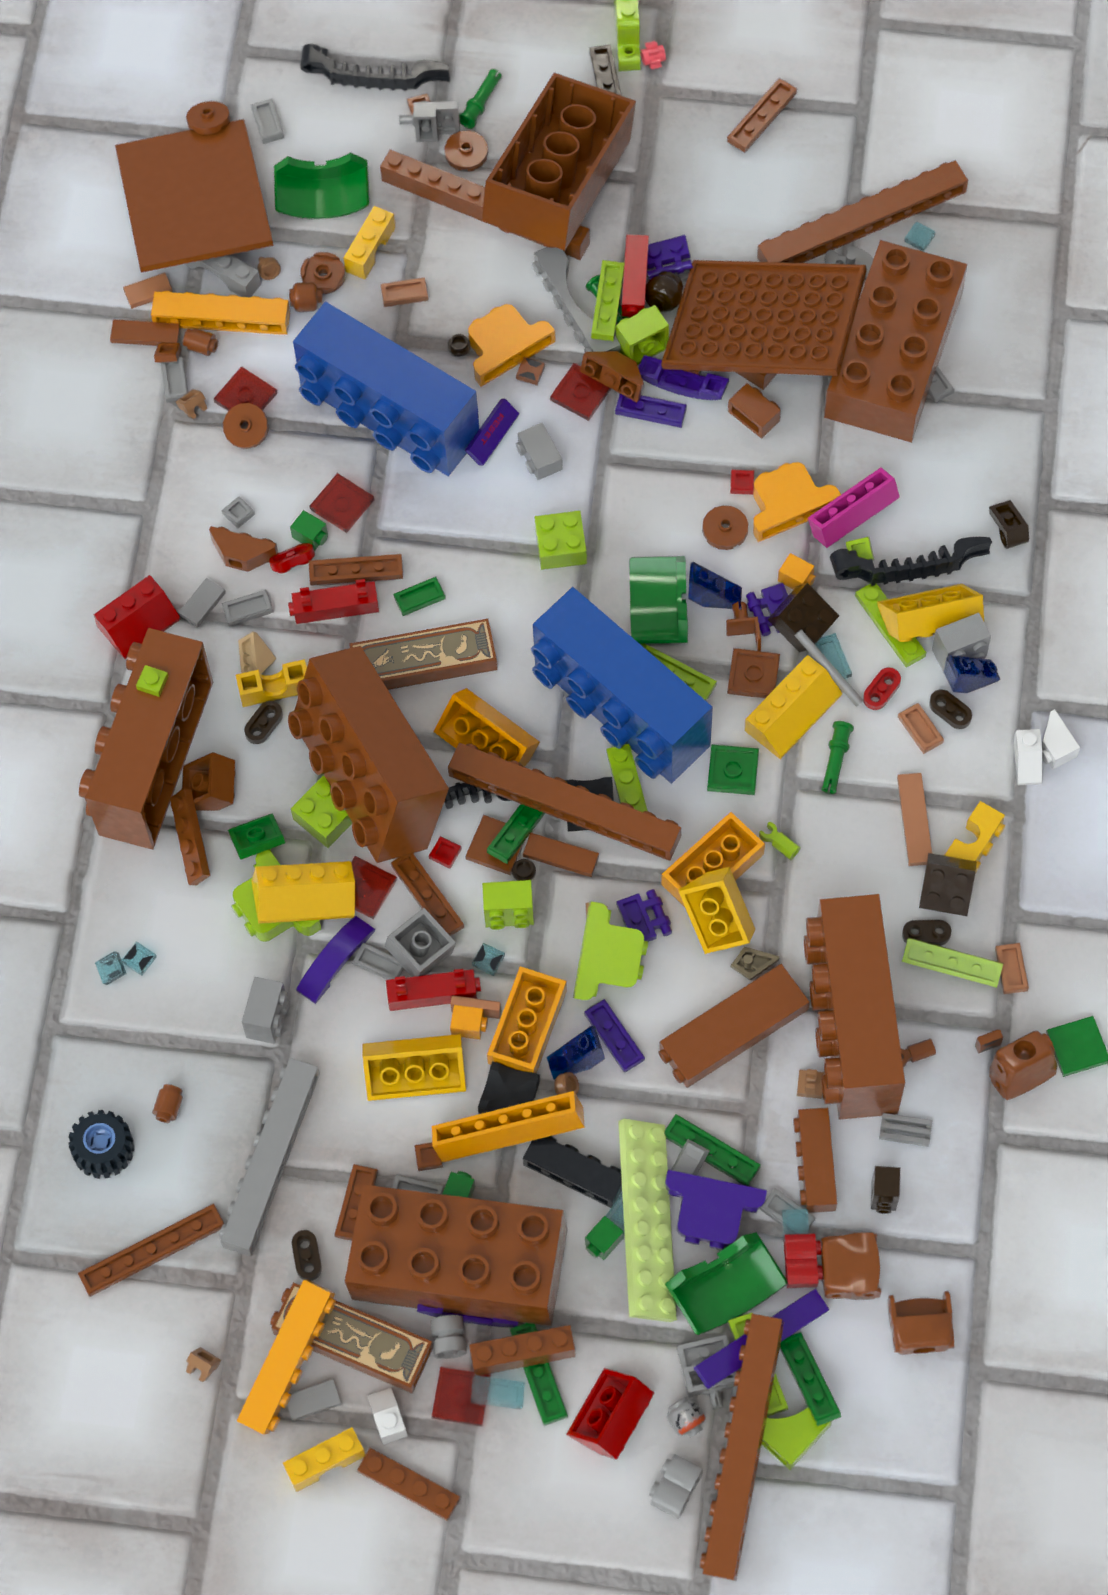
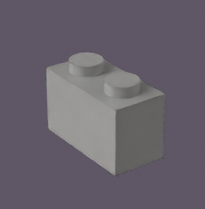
[516,423,563,480]

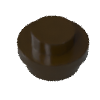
[448,334,470,356]
[512,859,536,881]

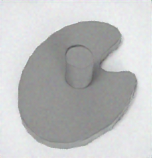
[825,246,873,280]

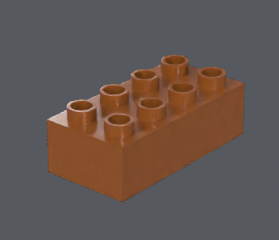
[482,73,636,251]
[824,240,968,443]
[79,628,213,850]
[288,646,449,863]
[804,894,905,1120]
[344,1185,568,1326]

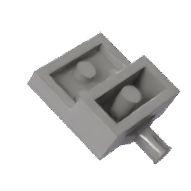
[399,100,460,142]
[677,1334,736,1409]

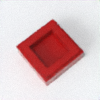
[730,470,754,495]
[429,836,462,869]

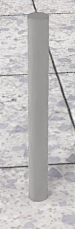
[794,629,863,706]

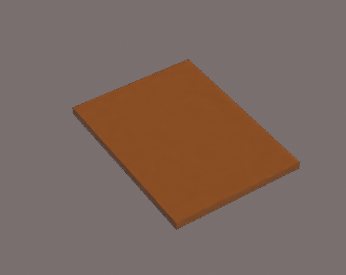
[115,119,274,273]
[661,260,867,376]

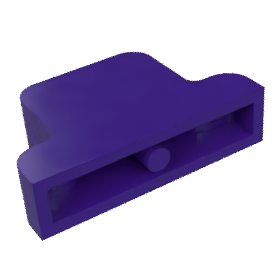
[665,1170,767,1250]

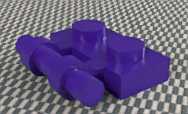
[647,235,693,280]
[746,583,788,636]
[616,889,672,942]

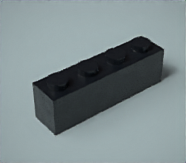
[523,1136,622,1209]

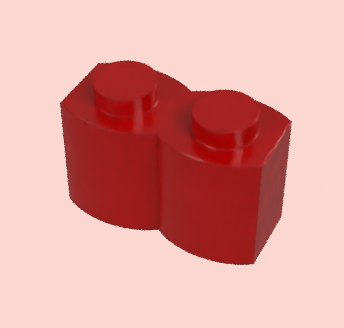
[784,1233,823,1288]

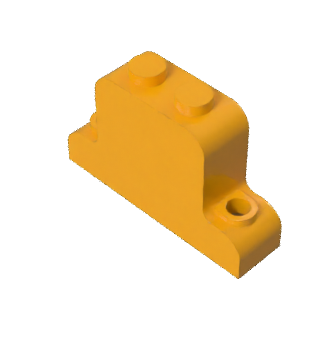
[468,304,555,387]
[753,462,841,542]

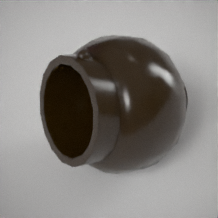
[646,271,683,313]

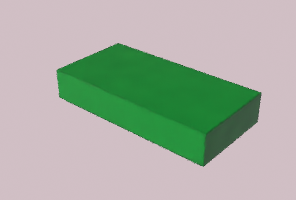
[393,577,446,616]

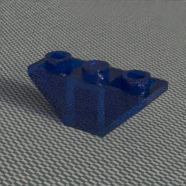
[688,562,742,609]
[943,655,1000,693]
[546,1026,605,1080]

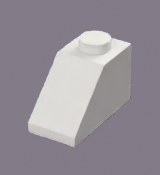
[1042,709,1080,770]
[1013,729,1042,785]
[367,1388,407,1445]

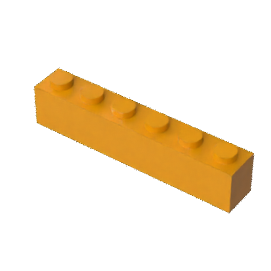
[151,291,290,335]
[432,1091,585,1162]
[237,1280,336,1435]

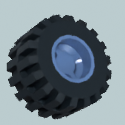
[68,1110,134,1179]

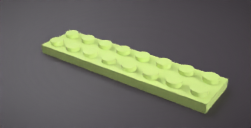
[618,1118,677,1322]

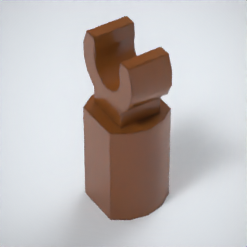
[901,1039,936,1067]

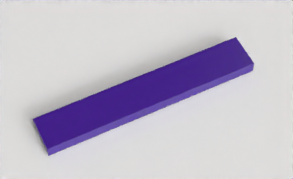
[694,1288,830,1390]

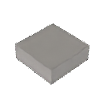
[222,496,255,529]

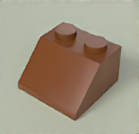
[182,752,235,811]

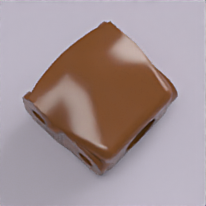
[989,1031,1057,1100]
[821,1232,881,1300]
[888,1291,954,1355]

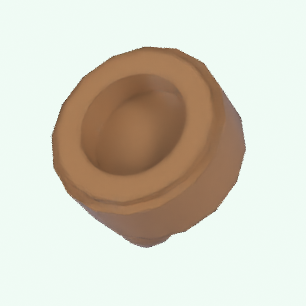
[257,257,281,280]
[554,1072,579,1095]

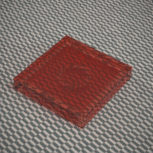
[550,363,611,421]
[213,366,278,424]
[310,473,374,533]
[351,856,397,920]
[431,1367,491,1427]

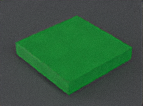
[707,744,759,795]
[228,813,286,860]
[1046,1016,1108,1077]

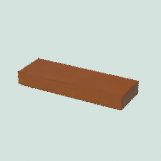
[110,319,181,346]
[523,833,599,877]
[334,1164,378,1241]

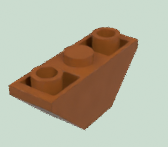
[580,351,644,402]
[209,526,278,572]

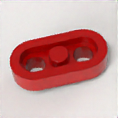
[269,543,315,573]
[863,667,901,710]

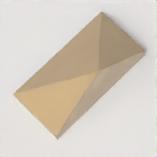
[238,632,277,674]

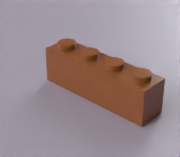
[793,1108,837,1213]
[469,1325,575,1376]

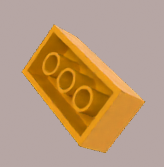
[661,812,765,907]
[487,966,567,1074]

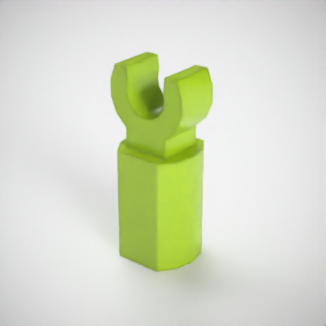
[759,822,801,860]

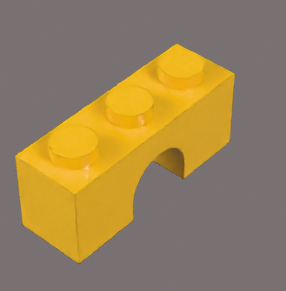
[343,206,396,280]
[236,659,307,707]
[944,801,1006,874]
[283,1427,365,1492]

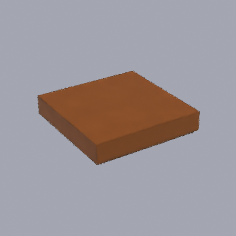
[727,648,780,698]
[465,815,525,875]

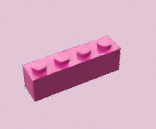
[808,467,900,548]

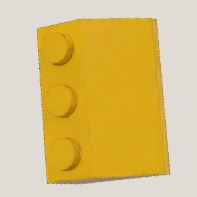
[678,867,755,954]

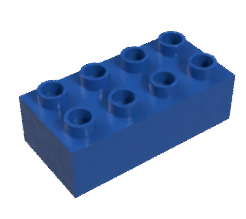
[293,301,479,477]
[531,587,713,784]

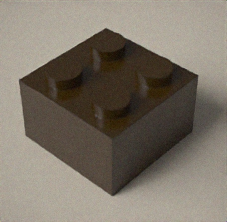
[767,583,839,652]
[919,853,977,916]

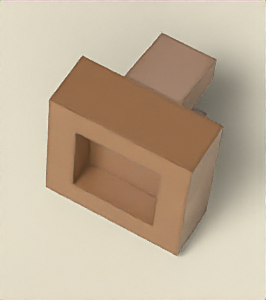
[176,389,207,419]
[797,1069,824,1099]
[186,1347,221,1382]

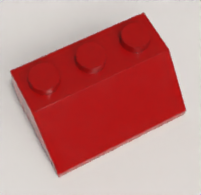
[93,575,181,659]
[566,1368,654,1460]

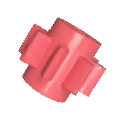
[640,41,666,70]

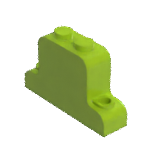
[614,0,640,71]
[231,849,322,942]
[573,901,648,1000]

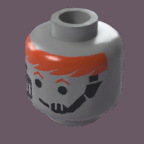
[667,1397,706,1437]

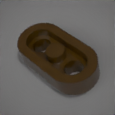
[929,689,972,729]
[244,701,283,744]
[902,920,951,946]
[291,1230,322,1281]

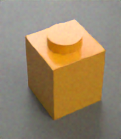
[778,553,816,590]
[450,1005,488,1040]

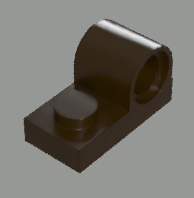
[989,500,1029,549]

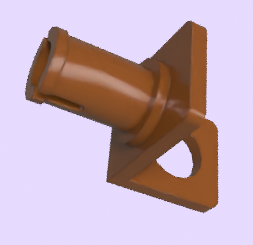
[726,602,761,651]

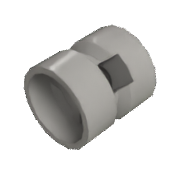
[430,1315,467,1359]

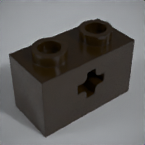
[871,1166,900,1214]

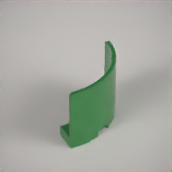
[274,152,369,219]
[629,556,688,644]
[665,1232,787,1335]

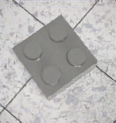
[932,613,991,673]
[384,908,456,977]
[242,976,290,1044]

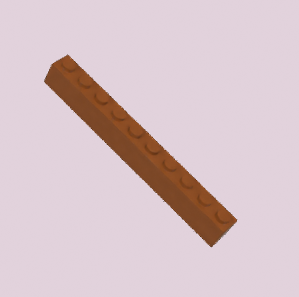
[380,149,590,260]
[757,160,968,263]
[448,743,681,861]
[700,1314,784,1581]

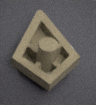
[731,947,779,980]

